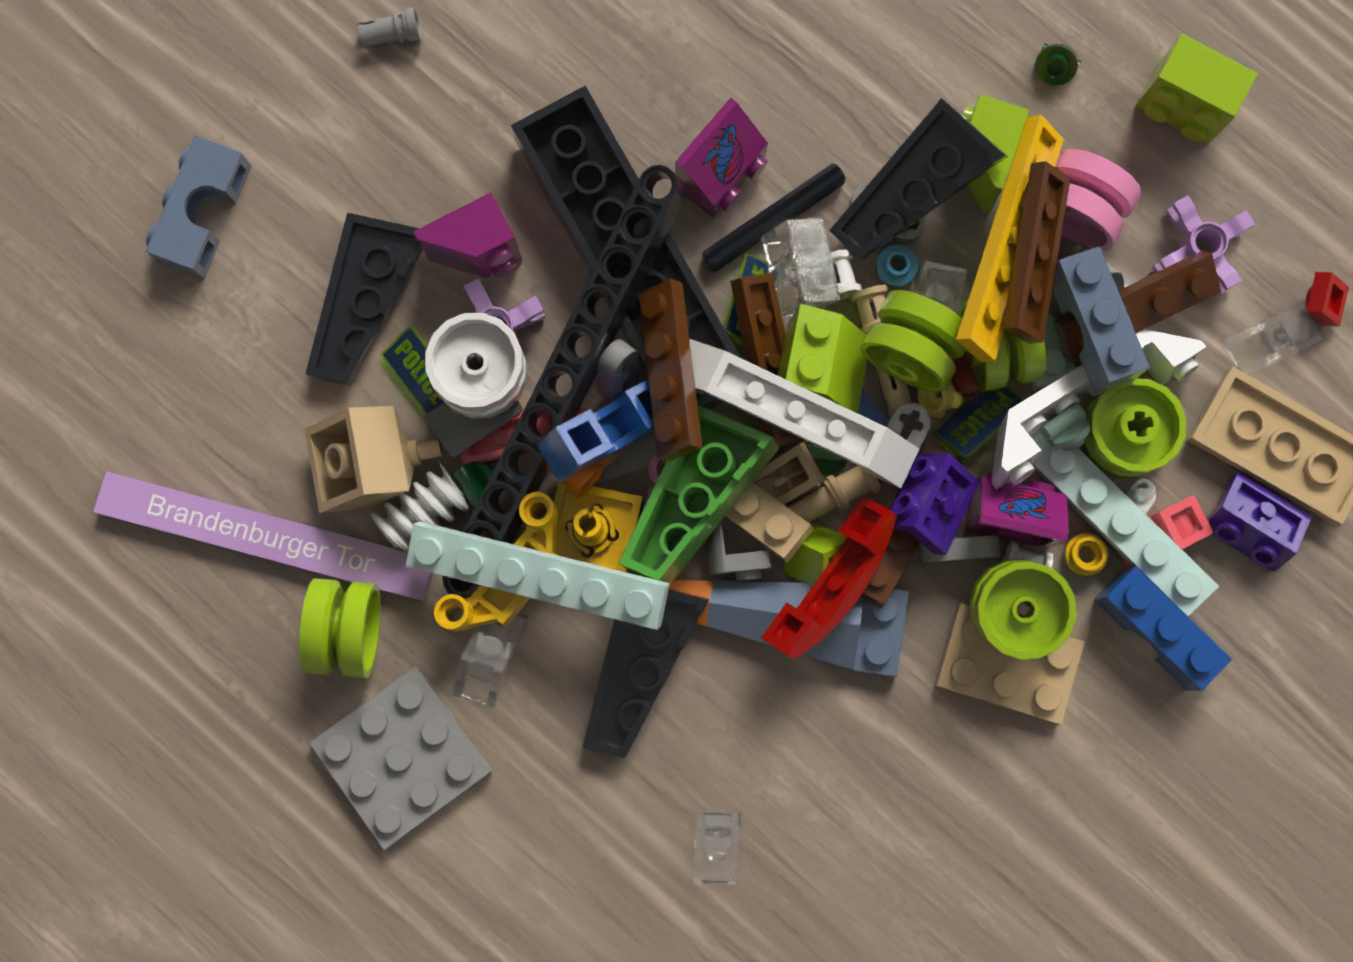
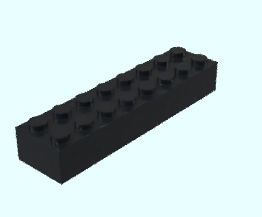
[511,85,741,410]

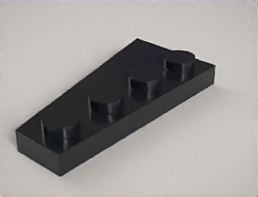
[829,98,1008,259]
[306,212,423,386]
[583,588,709,758]

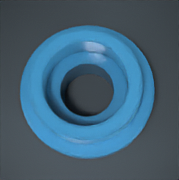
[876,244,918,287]

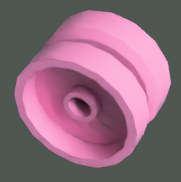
[1055,148,1142,250]

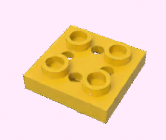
[554,482,644,573]

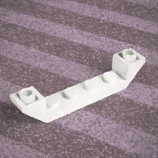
[991,329,1206,490]
[689,339,919,488]

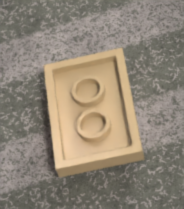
[934,603,1085,725]

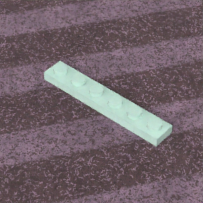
[1030,418,1220,616]
[406,521,670,630]

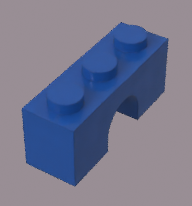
[537,379,655,483]
[1094,566,1232,691]

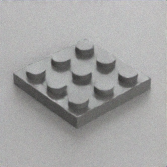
[309,666,493,850]

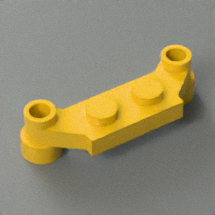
[434,492,558,632]

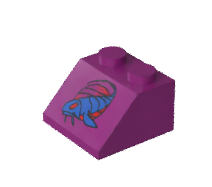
[675,97,768,218]
[413,192,522,278]
[965,472,1069,549]

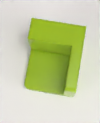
[784,523,846,587]

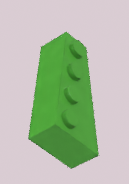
[619,405,779,586]

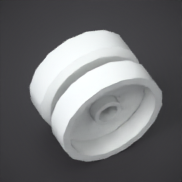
[425,313,527,419]

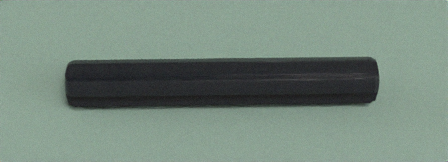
[702,163,846,272]

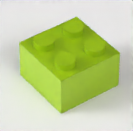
[1135,33,1258,144]

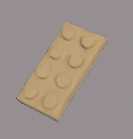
[1187,366,1353,526]

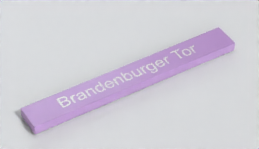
[93,471,433,602]

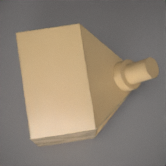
[305,406,443,513]

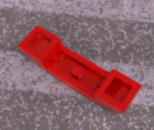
[761,496,897,659]

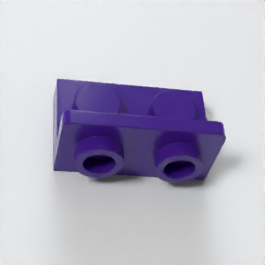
[891,453,980,555]
[1206,472,1312,572]

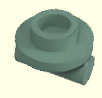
[1040,403,1091,451]

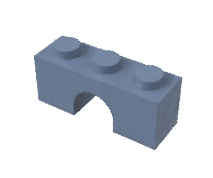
[146,136,251,279]
[1052,246,1150,394]

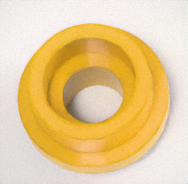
[1064,533,1109,576]

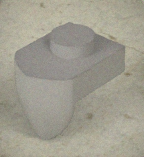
[708,522,771,581]

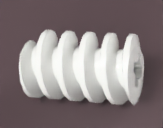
[371,463,469,553]

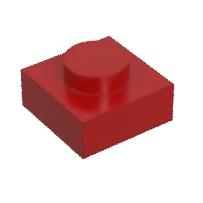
[1306,272,1349,327]

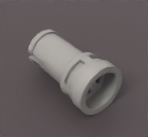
[358,7,422,49]

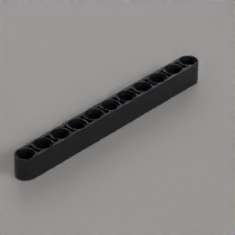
[442,165,685,598]

